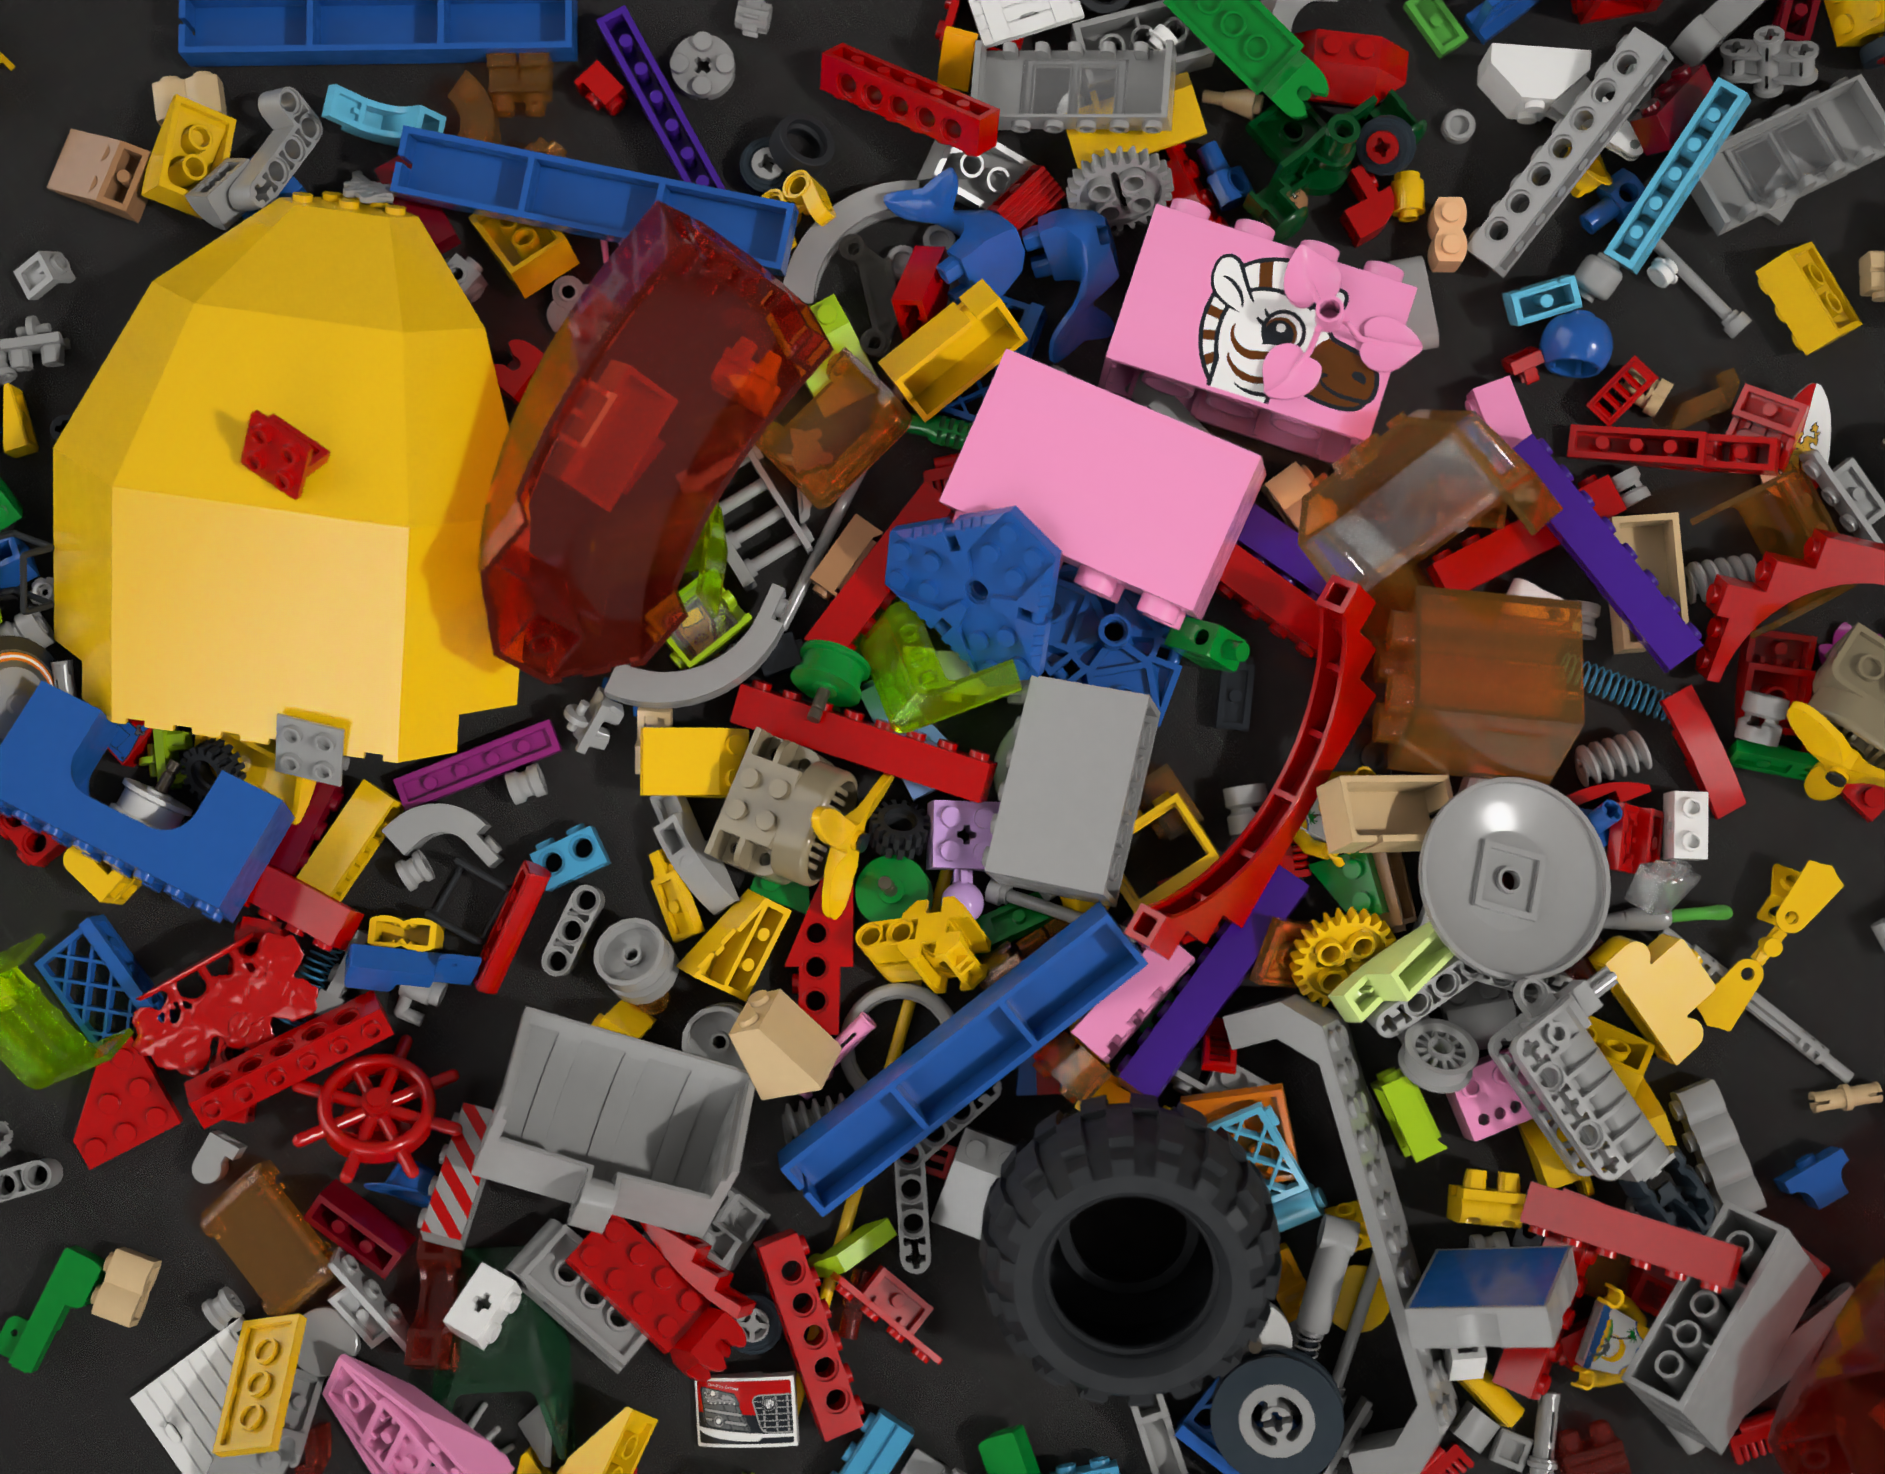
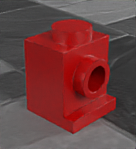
[574,60,628,116]

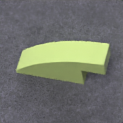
[1328,921,1454,1023]

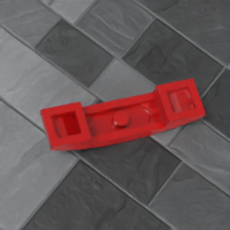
[1565,782,1652,806]

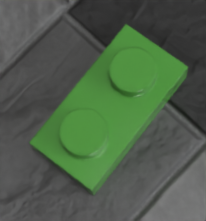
[1403,0,1469,59]

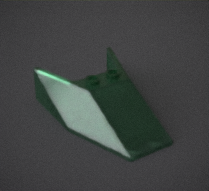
[431,1245,575,1466]

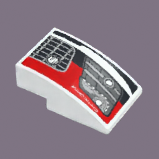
[695,1371,800,1448]

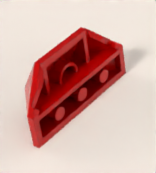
[1294,29,1409,107]

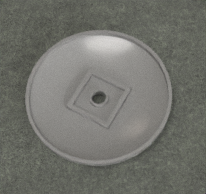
[1419,777,1611,982]

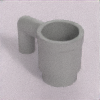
[394,982,449,1027]

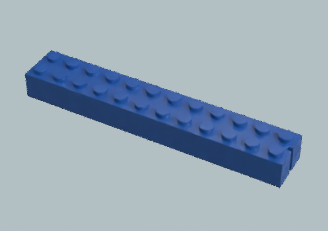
[178,0,578,67]
[390,125,799,277]
[777,901,1148,1217]

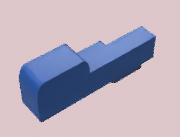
[344,944,481,992]

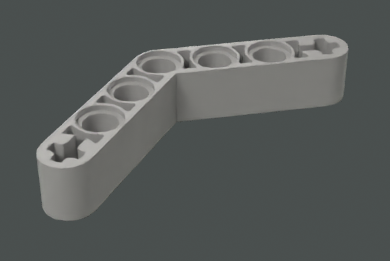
[1366,955,1573,1038]
[894,1080,1002,1274]

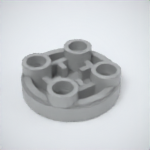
[297,1306,361,1377]

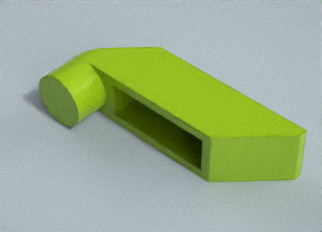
[807,1218,897,1278]

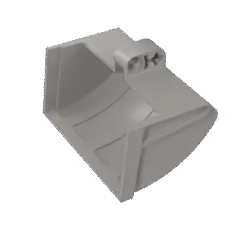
[471,1006,755,1238]

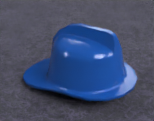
[364,1160,436,1208]

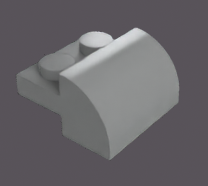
[1439,981,1516,1050]

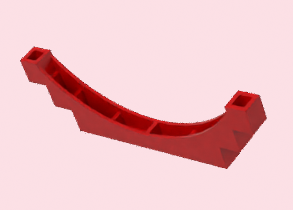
[1124,574,1377,960]

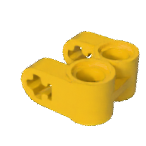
[761,169,836,250]

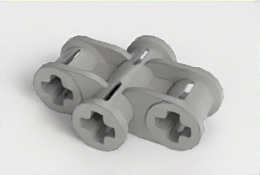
[1720,25,1819,98]

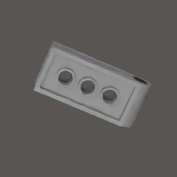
[504,1218,648,1374]

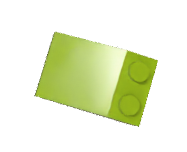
[776,294,882,419]

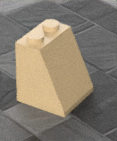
[728,989,842,1100]

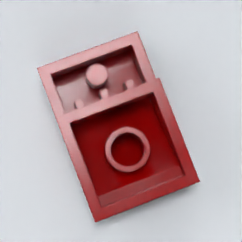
[1735,627,1818,736]

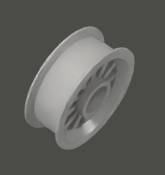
[1398,1018,1479,1093]

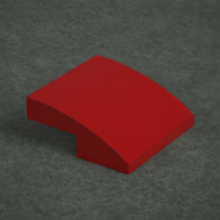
[1725,383,1809,472]
[1607,802,1664,878]

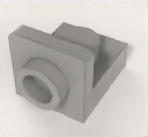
[14,251,76,300]

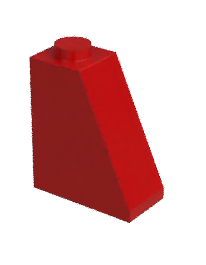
[891,246,950,341]

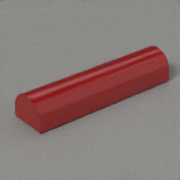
[473,860,551,994]

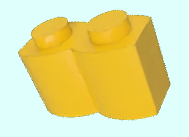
[367,915,445,952]

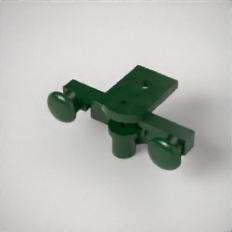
[1242,89,1427,243]

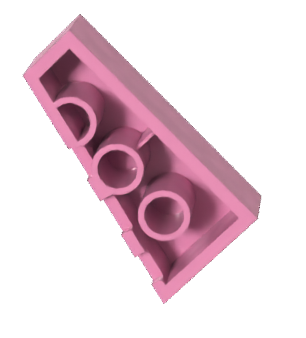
[1071,945,1195,1065]

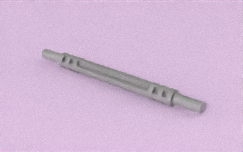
[1658,927,1854,1083]

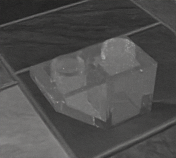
[1624,859,1701,916]

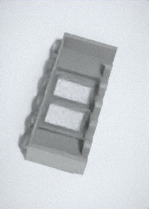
[971,40,1177,134]
[1691,74,1885,236]

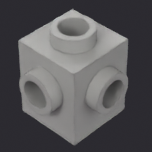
[445,253,488,304]

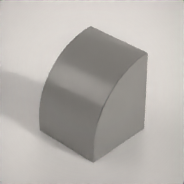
[1449,1400,1501,1454]

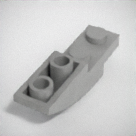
[649,796,740,915]

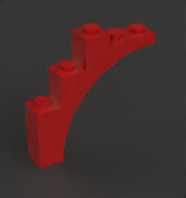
[1696,528,1885,683]

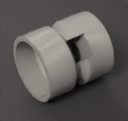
[0,606,56,649]
[1734,690,1790,747]
[1223,783,1268,836]

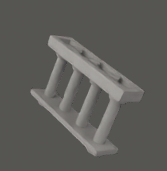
[675,435,815,593]

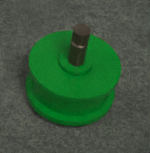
[790,640,871,723]
[855,855,934,922]

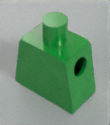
[1164,616,1250,673]

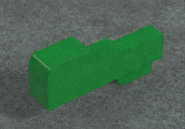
[0,1245,106,1374]
[978,1424,1041,1474]

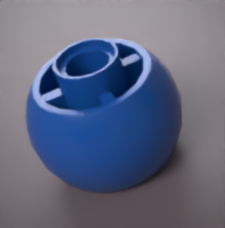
[1539,310,1613,378]

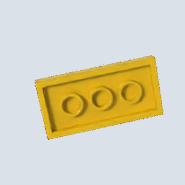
[212,1313,307,1458]

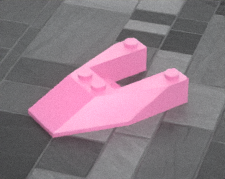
[322,1354,515,1474]

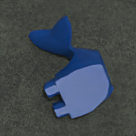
[884,167,1025,305]
[1022,208,1120,363]

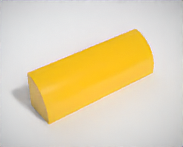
[296,779,404,902]

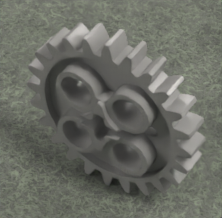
[1066,146,1174,231]

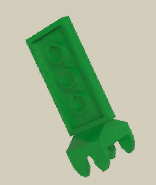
[1163,0,1329,120]

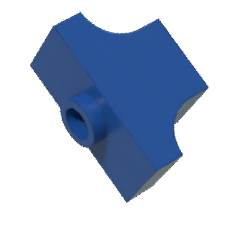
[1773,1146,1849,1210]

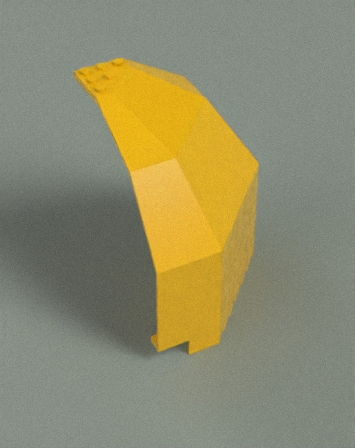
[53,191,530,763]

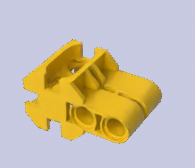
[855,896,991,994]

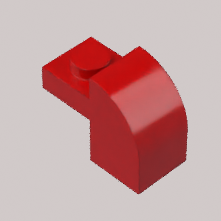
[1340,164,1394,248]

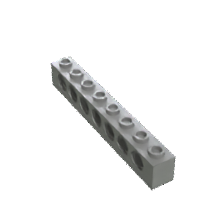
[1467,27,1674,278]

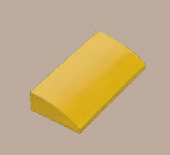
[194,732,317,825]

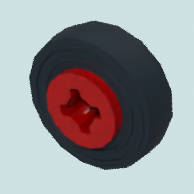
[1356,115,1416,176]

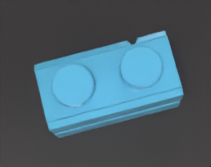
[1502,274,1582,326]

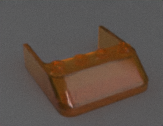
[1690,469,1858,639]

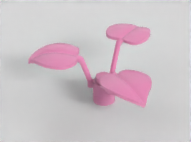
[1262,244,1423,400]

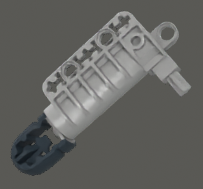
[1488,966,1715,1236]

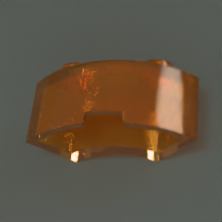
[447,70,501,144]
[1031,1030,1112,1104]

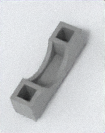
[1130,1393,1188,1474]

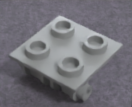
[275,713,350,787]

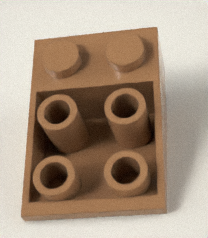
[46,129,152,223]

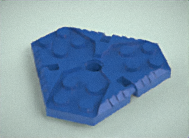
[885,506,1062,685]
[1044,564,1190,728]

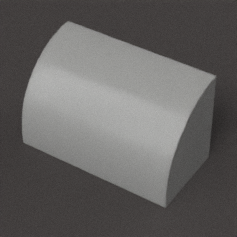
[185,158,250,230]

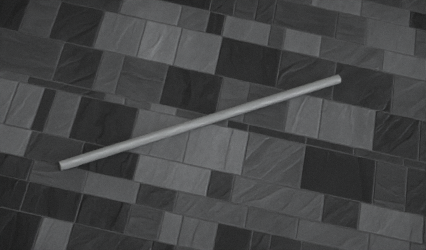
[777,279,960,632]

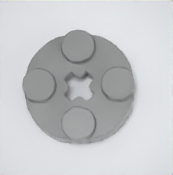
[670,31,736,100]

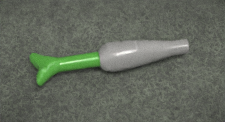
[1602,904,1733,931]

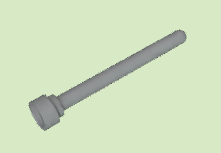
[1653,239,1752,339]
[985,878,1136,942]
[1332,1252,1380,1407]

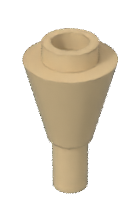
[1202,89,1264,120]

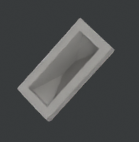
[518,1391,560,1467]

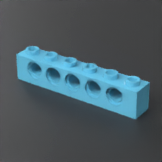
[1604,77,1751,275]

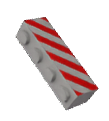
[417,1103,494,1250]

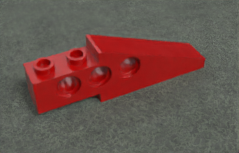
[1567,424,1781,476]
[785,877,855,1035]

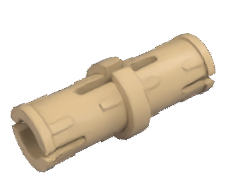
[1808,1081,1883,1113]

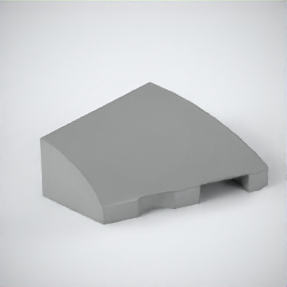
[701,1186,771,1270]

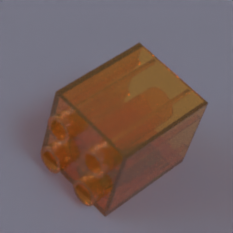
[1372,585,1584,785]

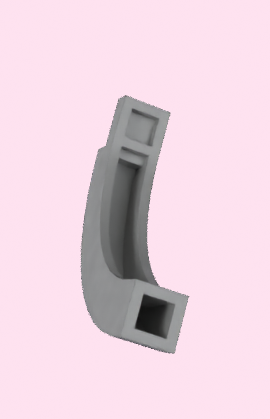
[780,180,920,311]
[603,583,789,709]

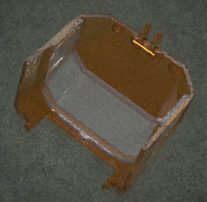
[1297,410,1563,648]

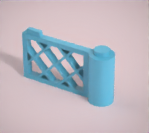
[1207,1101,1328,1233]

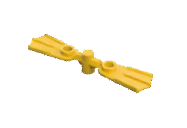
[1696,860,1844,1032]

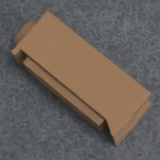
[810,514,883,601]
[1372,852,1417,933]

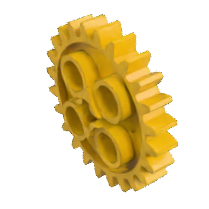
[1289,907,1397,1008]

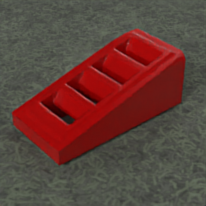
[1586,355,1659,426]
[1201,1018,1237,1074]

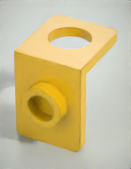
[1757,864,1801,926]

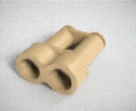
[1614,367,1674,418]

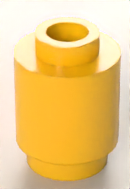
[1391,170,1425,222]

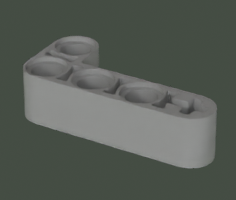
[1669,0,1767,67]
[228,86,323,212]

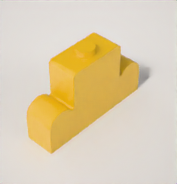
[1588,934,1716,1066]

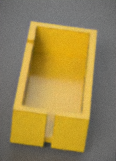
[878,279,1028,422]

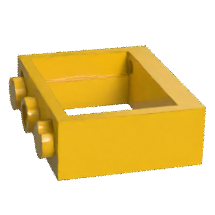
[1120,791,1221,913]

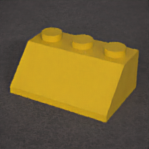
[1755,241,1863,356]

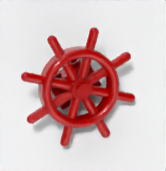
[292,1035,463,1184]

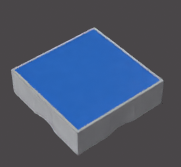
[1404,1245,1579,1349]

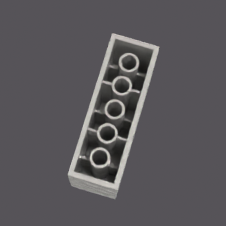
[982,675,1161,908]
[1621,1200,1824,1455]

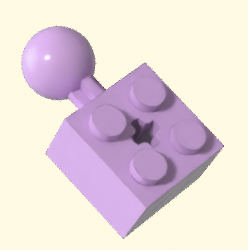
[926,800,1000,920]

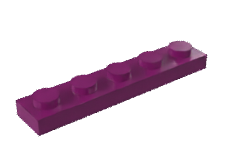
[393,719,563,811]

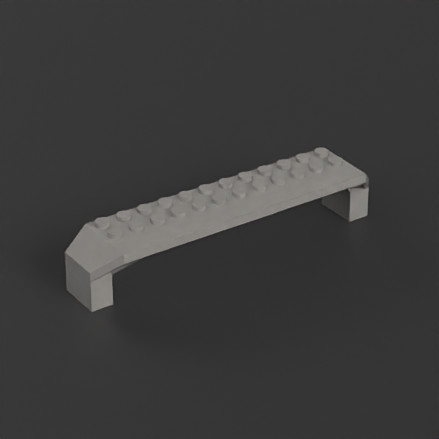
[1223,994,1460,1474]

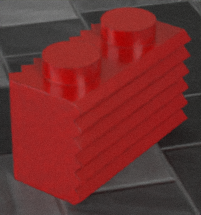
[987,165,1066,239]

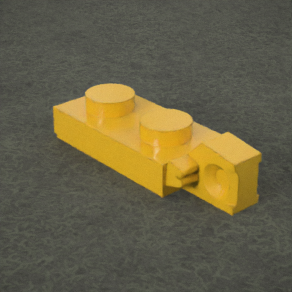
[648,849,705,943]

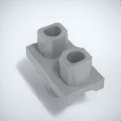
[0,315,71,372]
[563,687,624,754]

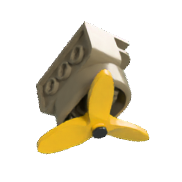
[1787,622,1885,801]
[704,726,895,920]

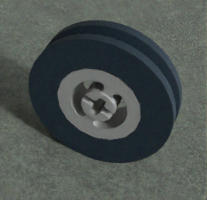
[1211,1347,1344,1474]

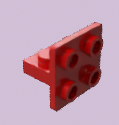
[240,410,331,500]

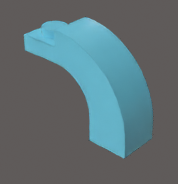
[321,84,447,147]

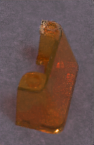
[751,347,912,509]
[200,1160,337,1317]

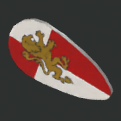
[1759,383,1831,500]

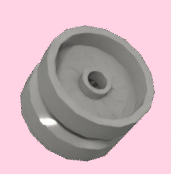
[594,918,679,1005]
[681,1001,746,1070]

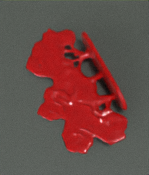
[132,932,318,1077]

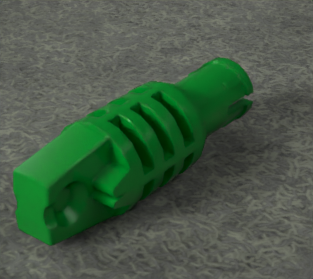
[900,411,973,450]

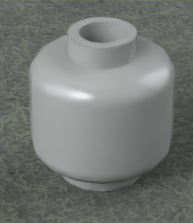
[1574,252,1623,303]

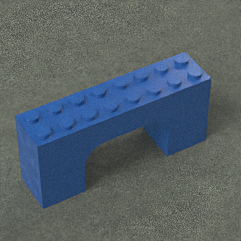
[0,680,295,924]

